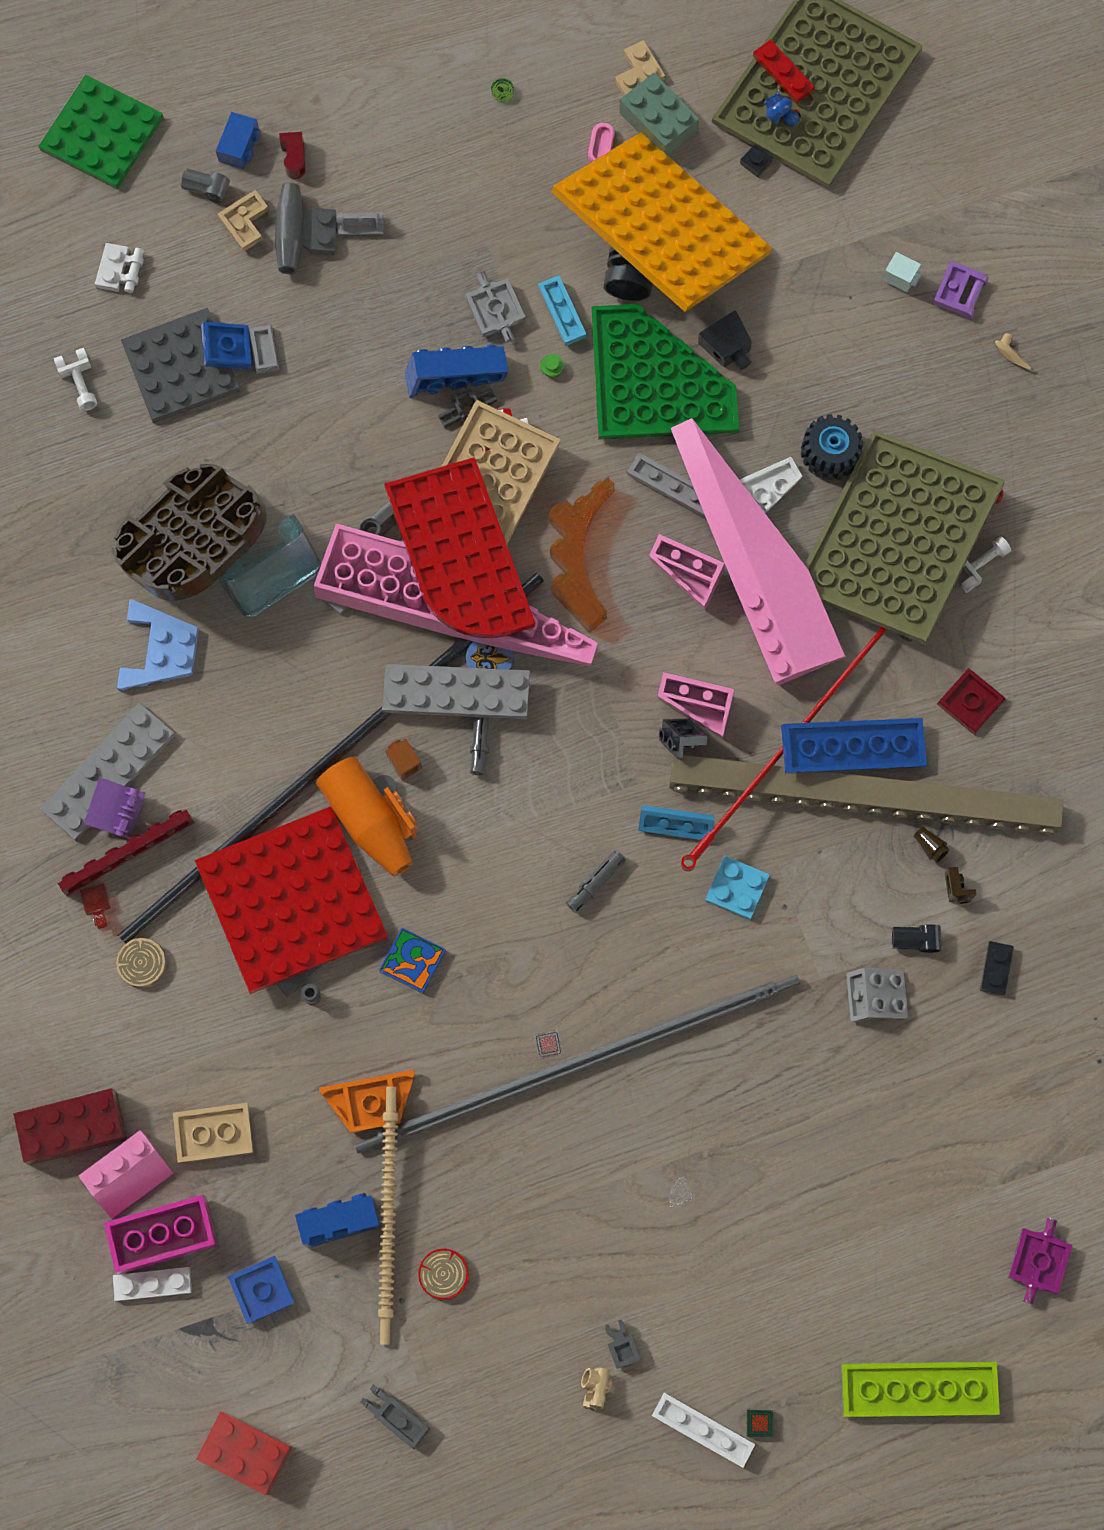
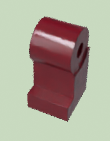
[279,131,306,179]

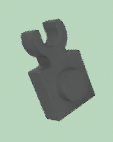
[605,1320,641,1369]

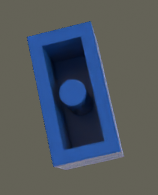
[216,112,261,169]

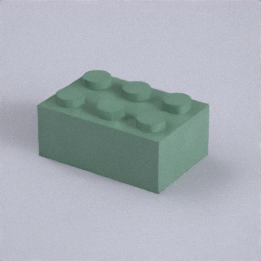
[619,73,699,156]

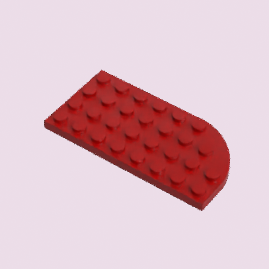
[384,457,535,638]

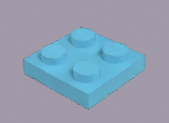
[705,855,770,920]

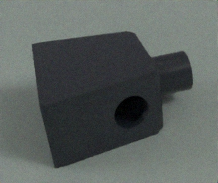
[698,310,752,370]

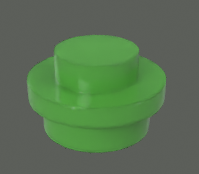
[540,354,564,377]

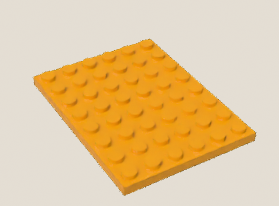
[551,132,773,312]

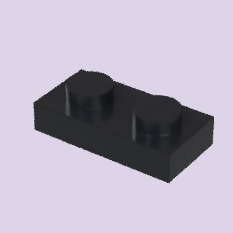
[980,941,1014,995]

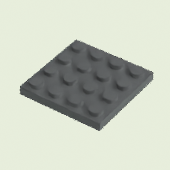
[121,308,240,423]

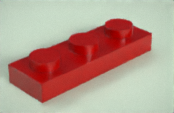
[753,39,814,104]

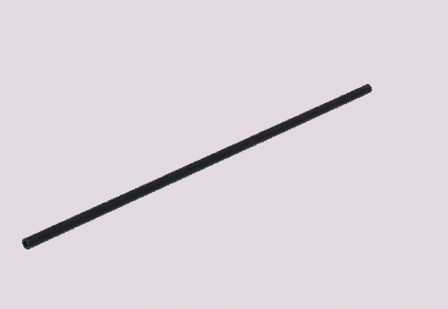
[118,573,544,944]

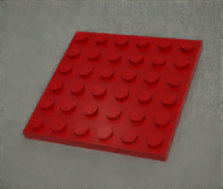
[195,806,388,994]

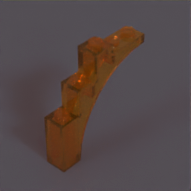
[549,477,615,633]

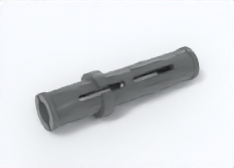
[469,717,489,776]
[565,850,626,914]

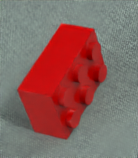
[196,1411,292,1495]

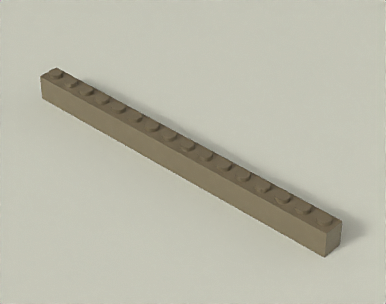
[669,755,1064,835]

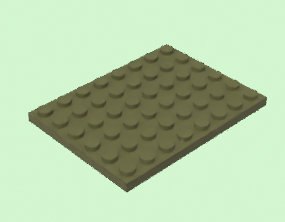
[712,0,923,188]
[805,430,1005,645]

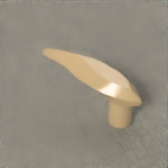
[995,333,1032,370]

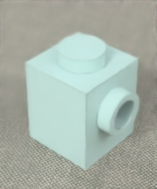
[883,252,922,293]

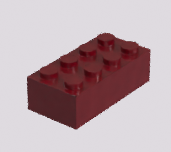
[13,1088,127,1166]

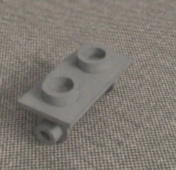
[336,212,384,235]

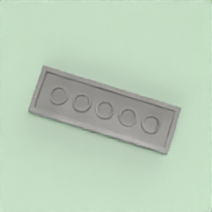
[382,664,530,719]
[39,703,175,841]

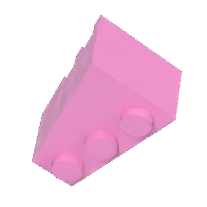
[649,534,725,610]
[658,672,734,739]

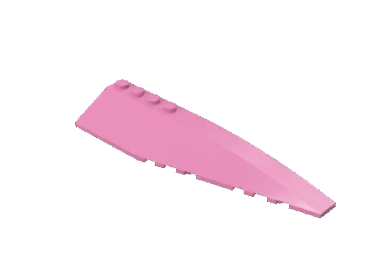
[671,418,846,686]
[314,523,598,666]

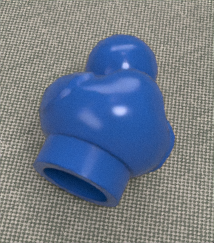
[764,92,799,126]

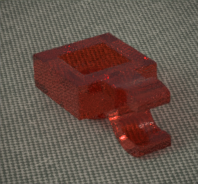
[80,883,111,929]

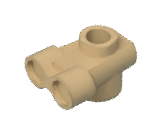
[581,1368,612,1411]

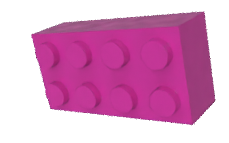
[104,1195,219,1274]

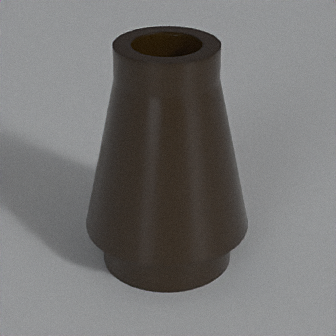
[914,827,950,863]

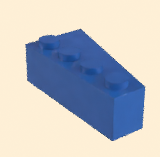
[405,345,508,398]

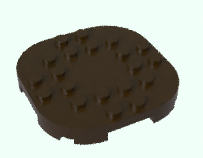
[112,464,267,601]

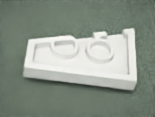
[740,457,802,513]

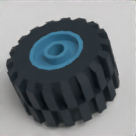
[801,414,863,480]

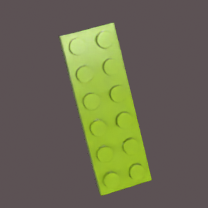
[841,1362,1000,1417]

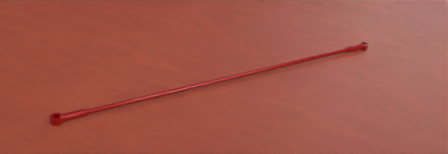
[681,490,1004,872]

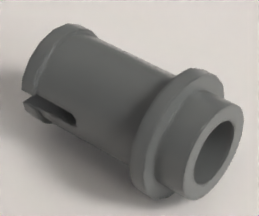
[300,984,321,1005]

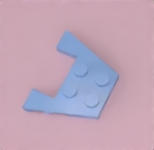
[117,600,199,691]

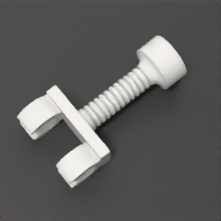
[54,348,98,411]
[961,536,1011,593]

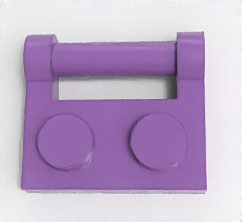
[933,261,989,319]

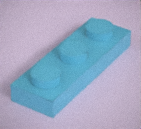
[538,275,587,346]

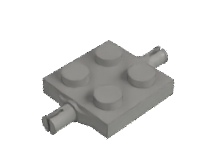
[465,271,526,343]

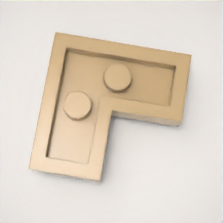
[615,40,665,96]
[217,190,269,252]

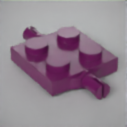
[1008,1218,1072,1305]

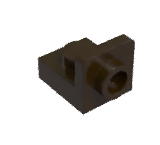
[944,867,977,904]

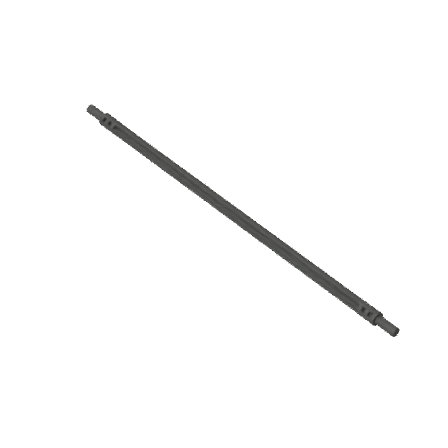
[354,975,800,1154]

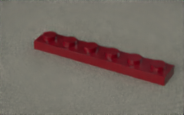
[58,809,194,896]

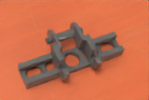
[438,387,498,428]

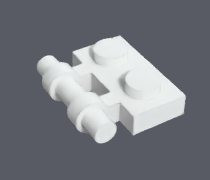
[95,243,144,293]

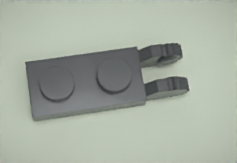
[360,1384,430,1450]

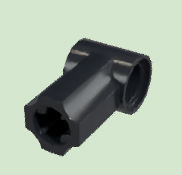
[892,924,941,953]

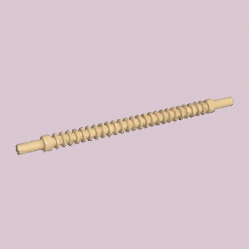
[378,1087,399,1345]

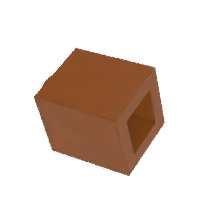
[385,739,422,780]

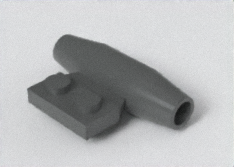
[275,183,336,274]

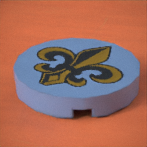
[466,641,514,670]

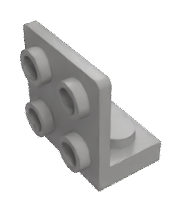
[846,968,908,1022]

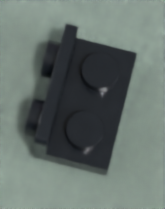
[659,718,707,759]

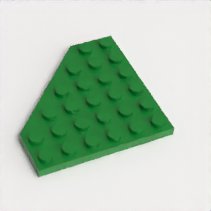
[591,304,739,440]

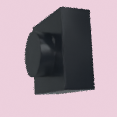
[740,145,773,177]

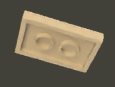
[173,1103,254,1164]

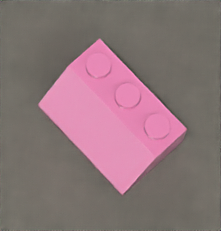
[79,1130,174,1219]

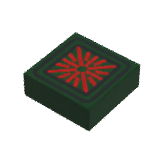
[747,1410,773,1437]

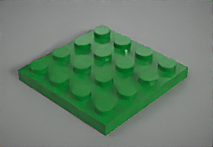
[38,74,164,189]

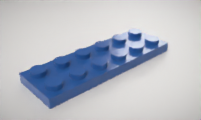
[781,718,927,774]

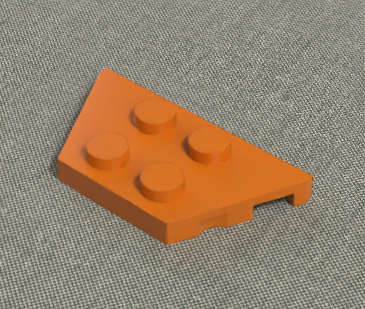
[319,1069,415,1134]

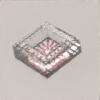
[534,1029,563,1059]

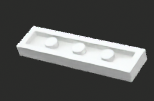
[652,1393,755,1468]

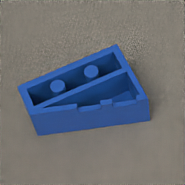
[295,1193,381,1248]

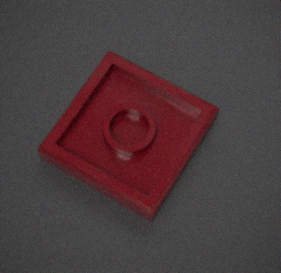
[937,668,1006,735]

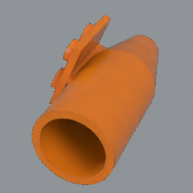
[316,756,418,877]

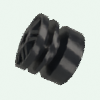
[603,247,653,301]

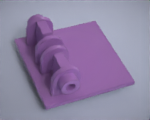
[83,777,146,838]

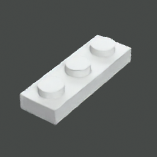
[113,1267,192,1302]

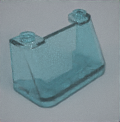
[218,514,321,617]

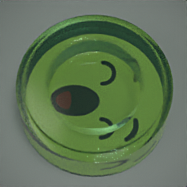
[491,78,514,102]

